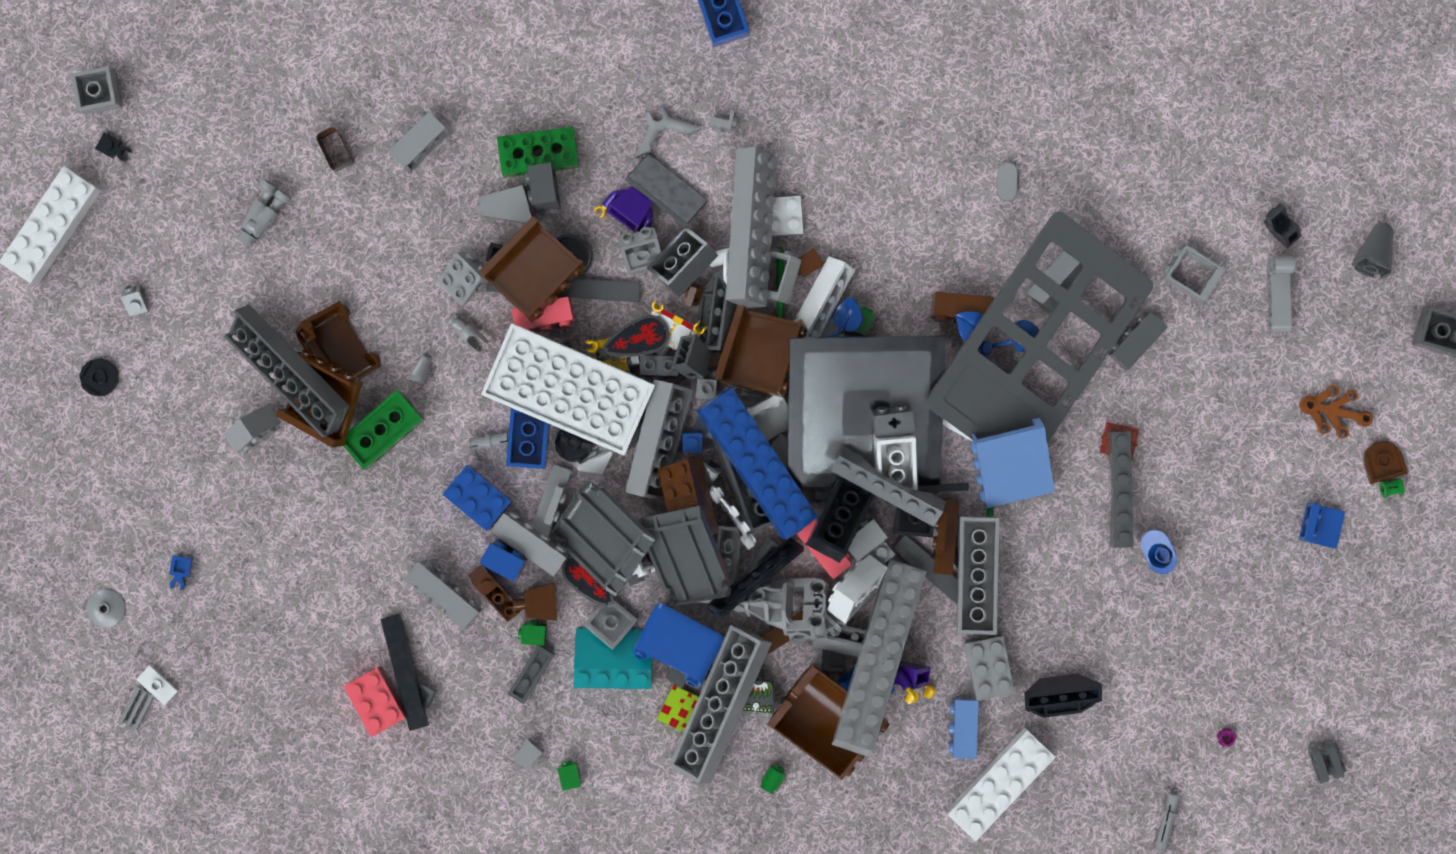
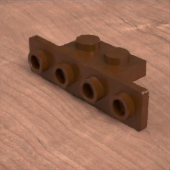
[932,498,959,575]

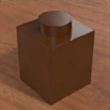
[797,248,824,278]

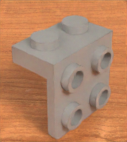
[439,251,487,305]

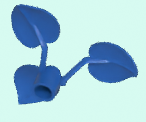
[826,297,863,337]
[955,312,1039,369]

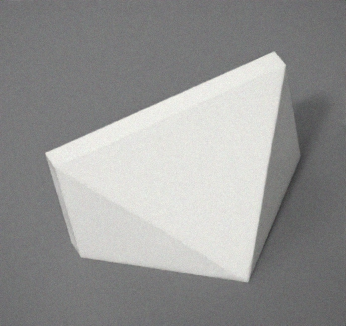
[575,444,613,474]

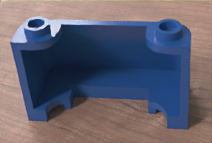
[631,603,724,688]

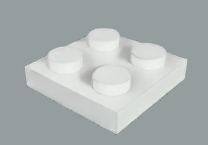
[771,196,803,237]

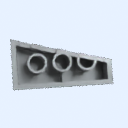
[403,561,481,630]

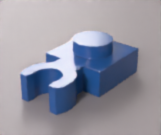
[169,555,193,590]

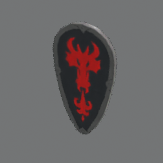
[603,315,670,357]
[562,554,614,607]

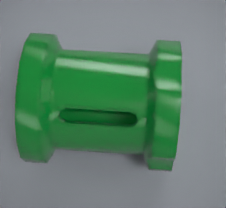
[1379,478,1405,498]

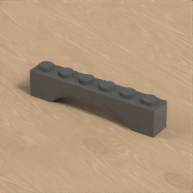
[1107,431,1134,548]
[831,446,946,527]

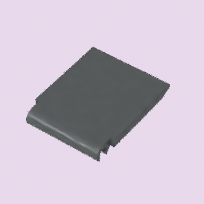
[550,480,656,596]
[638,505,731,607]

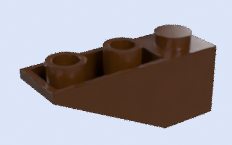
[468,565,522,622]

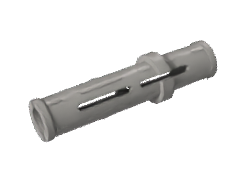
[1154,793,1180,853]

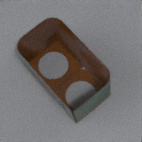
[316,127,353,171]

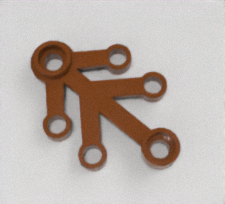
[1299,385,1373,439]

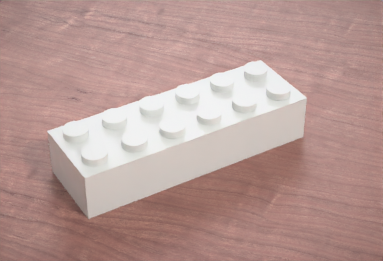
[0,166,102,285]
[945,728,1055,842]

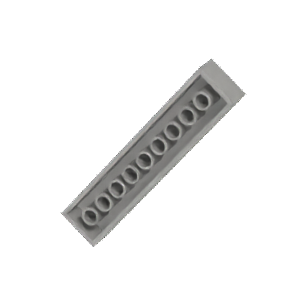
[832,559,927,757]

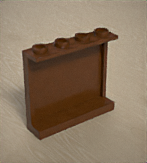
[479,216,585,322]
[714,305,807,398]
[276,350,363,448]

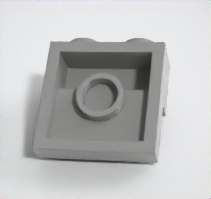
[617,227,661,274]

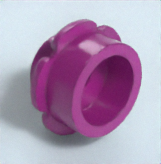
[1217,728,1236,747]

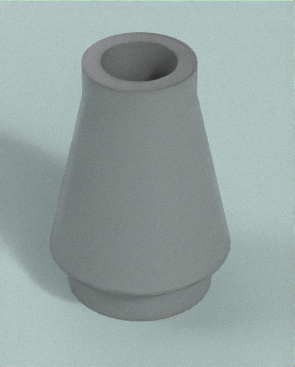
[409,356,431,386]

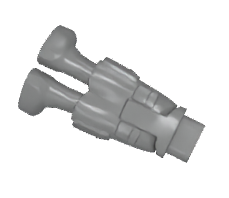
[236,179,292,247]

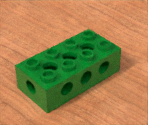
[497,127,580,178]
[344,390,425,470]

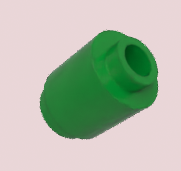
[760,764,786,794]

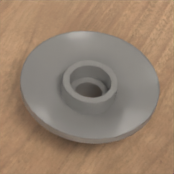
[87,589,125,628]

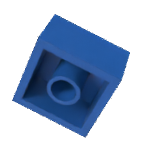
[479,541,528,582]

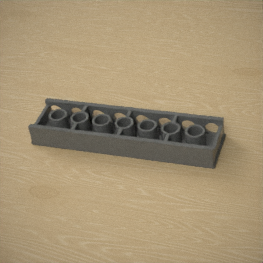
[224,304,350,438]

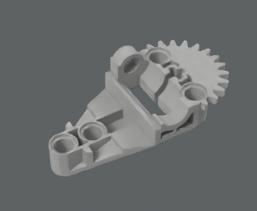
[733,578,847,643]

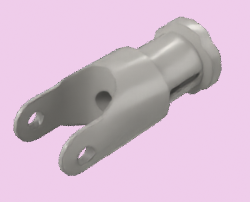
[447,313,489,353]

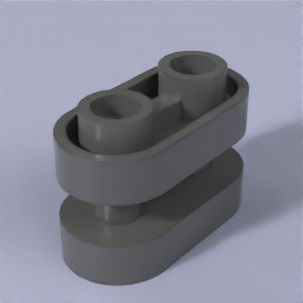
[1308,740,1346,784]

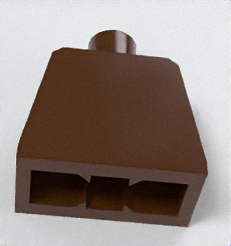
[512,583,557,620]

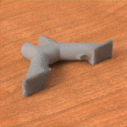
[635,105,702,159]

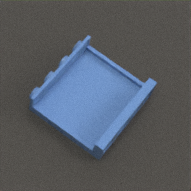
[970,418,1055,508]

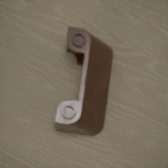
[295,301,381,380]

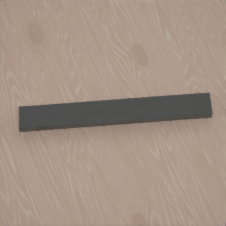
[486,278,640,303]

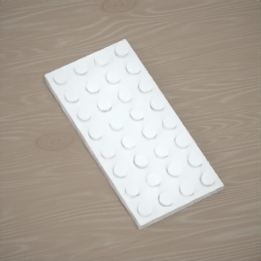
[481,323,655,455]

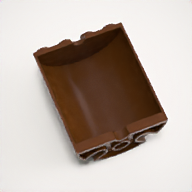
[767,664,890,780]

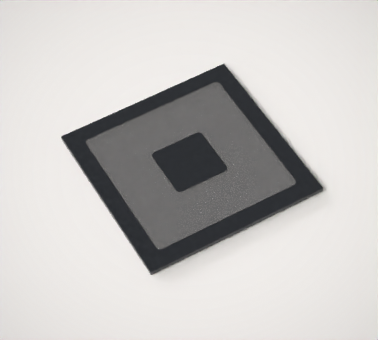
[787,335,946,488]

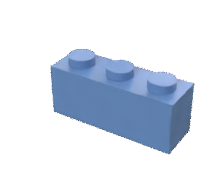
[948,698,979,759]

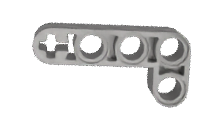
[1266,256,1295,333]

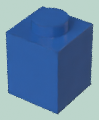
[683,431,703,453]

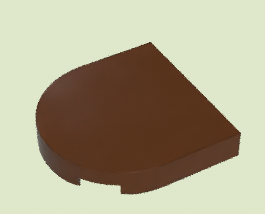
[1363,441,1408,484]

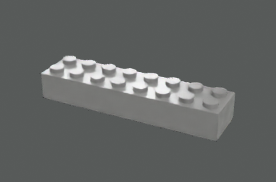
[726,146,777,308]
[669,625,772,784]

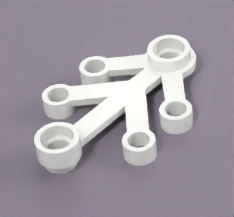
[709,486,757,550]

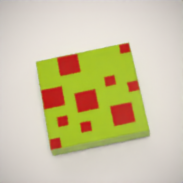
[657,684,699,732]

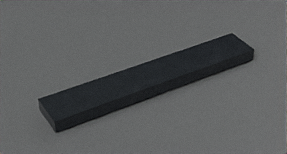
[707,537,804,619]
[380,614,429,731]

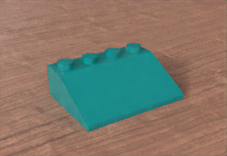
[573,628,652,689]

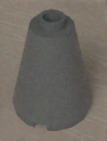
[1352,223,1394,278]

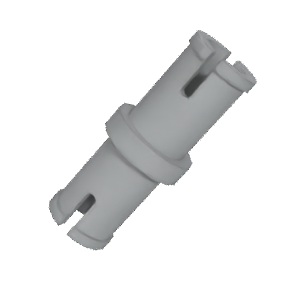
[468,432,508,451]

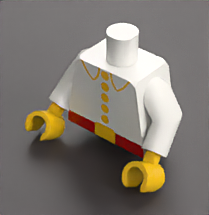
[651,298,707,356]

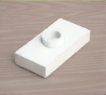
[136,665,179,706]

